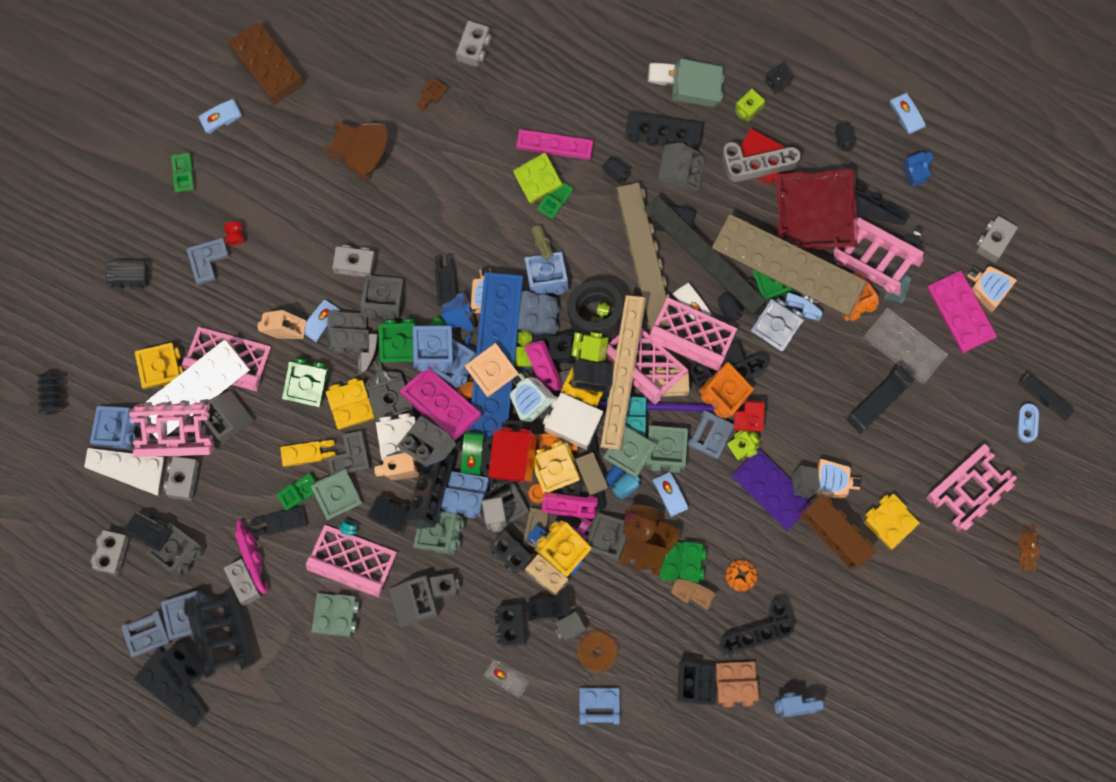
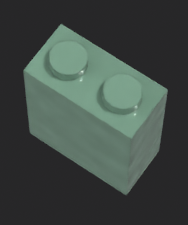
[672,59,724,108]

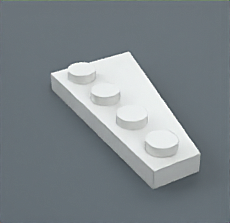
[84,448,165,497]

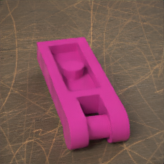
[524,340,562,391]
[542,492,598,519]

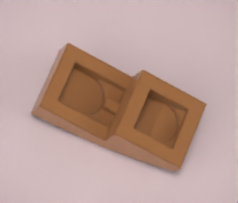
[671,579,716,610]

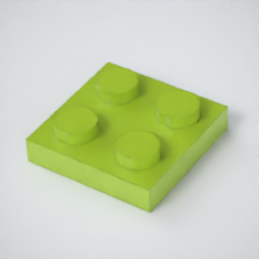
[513,153,563,204]

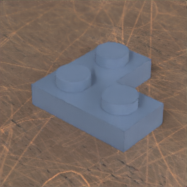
[187,238,229,285]

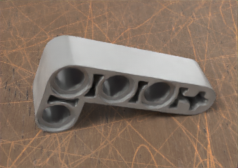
[722,142,800,182]

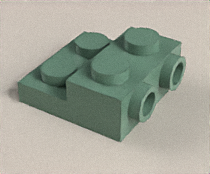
[646,426,688,473]
[413,512,464,555]
[312,593,359,637]

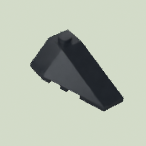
[856,178,910,225]

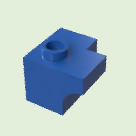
[902,152,933,187]
[442,292,475,331]

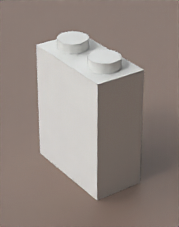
[543,393,603,450]

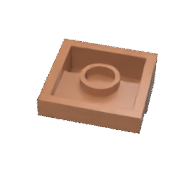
[715,662,759,707]

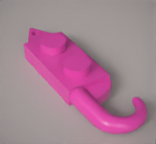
[235,520,269,594]

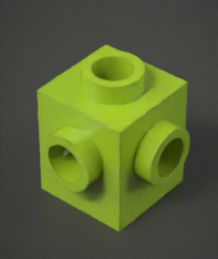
[727,431,761,460]

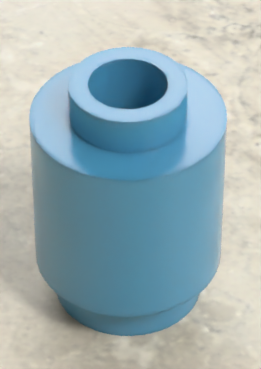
[611,472,640,500]

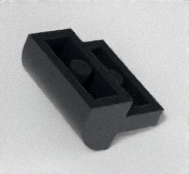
[677,661,716,706]

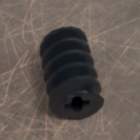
[37,373,63,415]

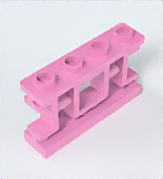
[129,402,214,457]
[926,444,1017,532]

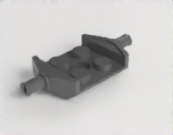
[364,360,415,422]

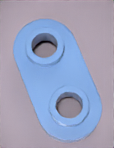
[1017,404,1039,443]

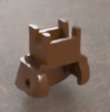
[324,122,388,180]
[619,504,680,576]

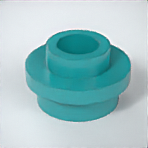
[338,520,358,536]

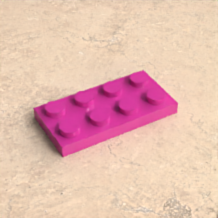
[927,271,997,354]
[400,368,481,441]

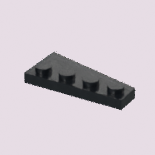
[133,648,208,728]

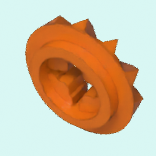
[726,560,757,591]

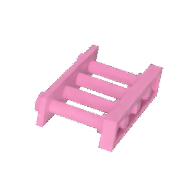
[834,217,924,295]

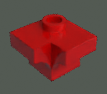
[734,401,765,431]

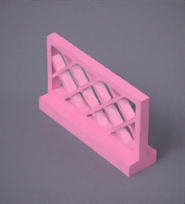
[648,297,737,371]
[182,327,271,392]
[606,328,688,404]
[306,525,397,598]

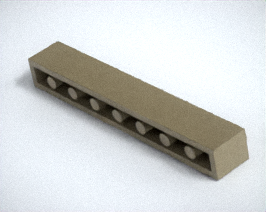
[616,183,675,333]

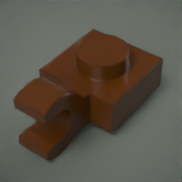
[417,77,448,112]

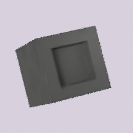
[791,465,820,498]
[430,574,460,600]
[554,612,586,642]

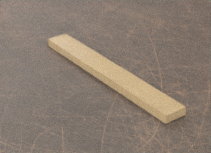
[601,295,646,450]

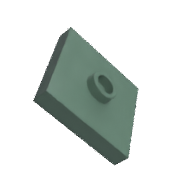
[603,426,657,478]
[310,468,362,520]

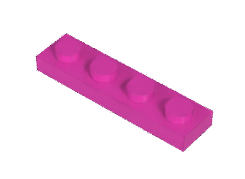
[516,129,593,160]

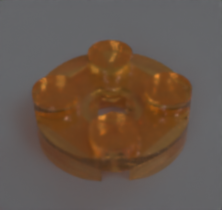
[1019,532,1040,571]
[578,632,617,673]

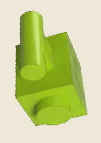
[572,332,609,362]

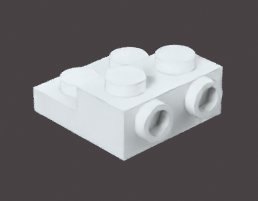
[376,413,415,460]

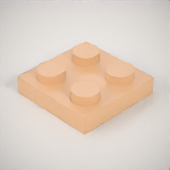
[465,343,519,397]

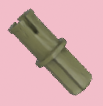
[531,225,553,260]

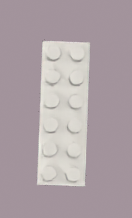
[144,339,250,439]

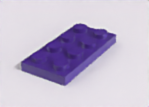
[731,449,810,531]

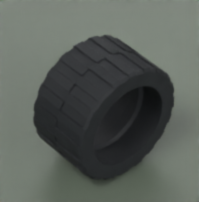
[567,280,625,342]

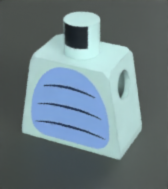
[510,374,557,422]

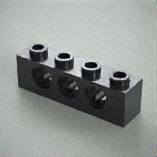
[624,112,702,151]
[406,453,455,529]

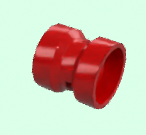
[223,222,244,246]

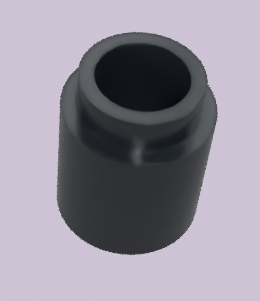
[834,122,856,152]
[602,157,630,183]
[717,293,743,322]

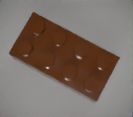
[229,21,304,106]
[797,494,876,570]

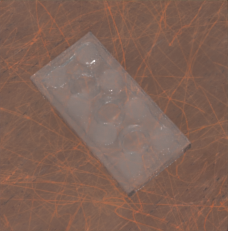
[863,308,948,385]

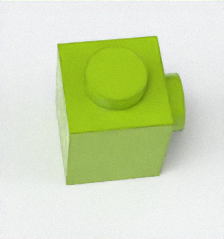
[735,89,765,122]

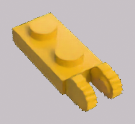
[280,440,336,467]

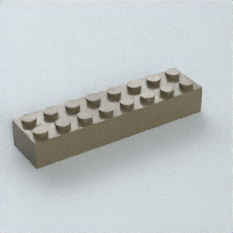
[712,214,868,318]

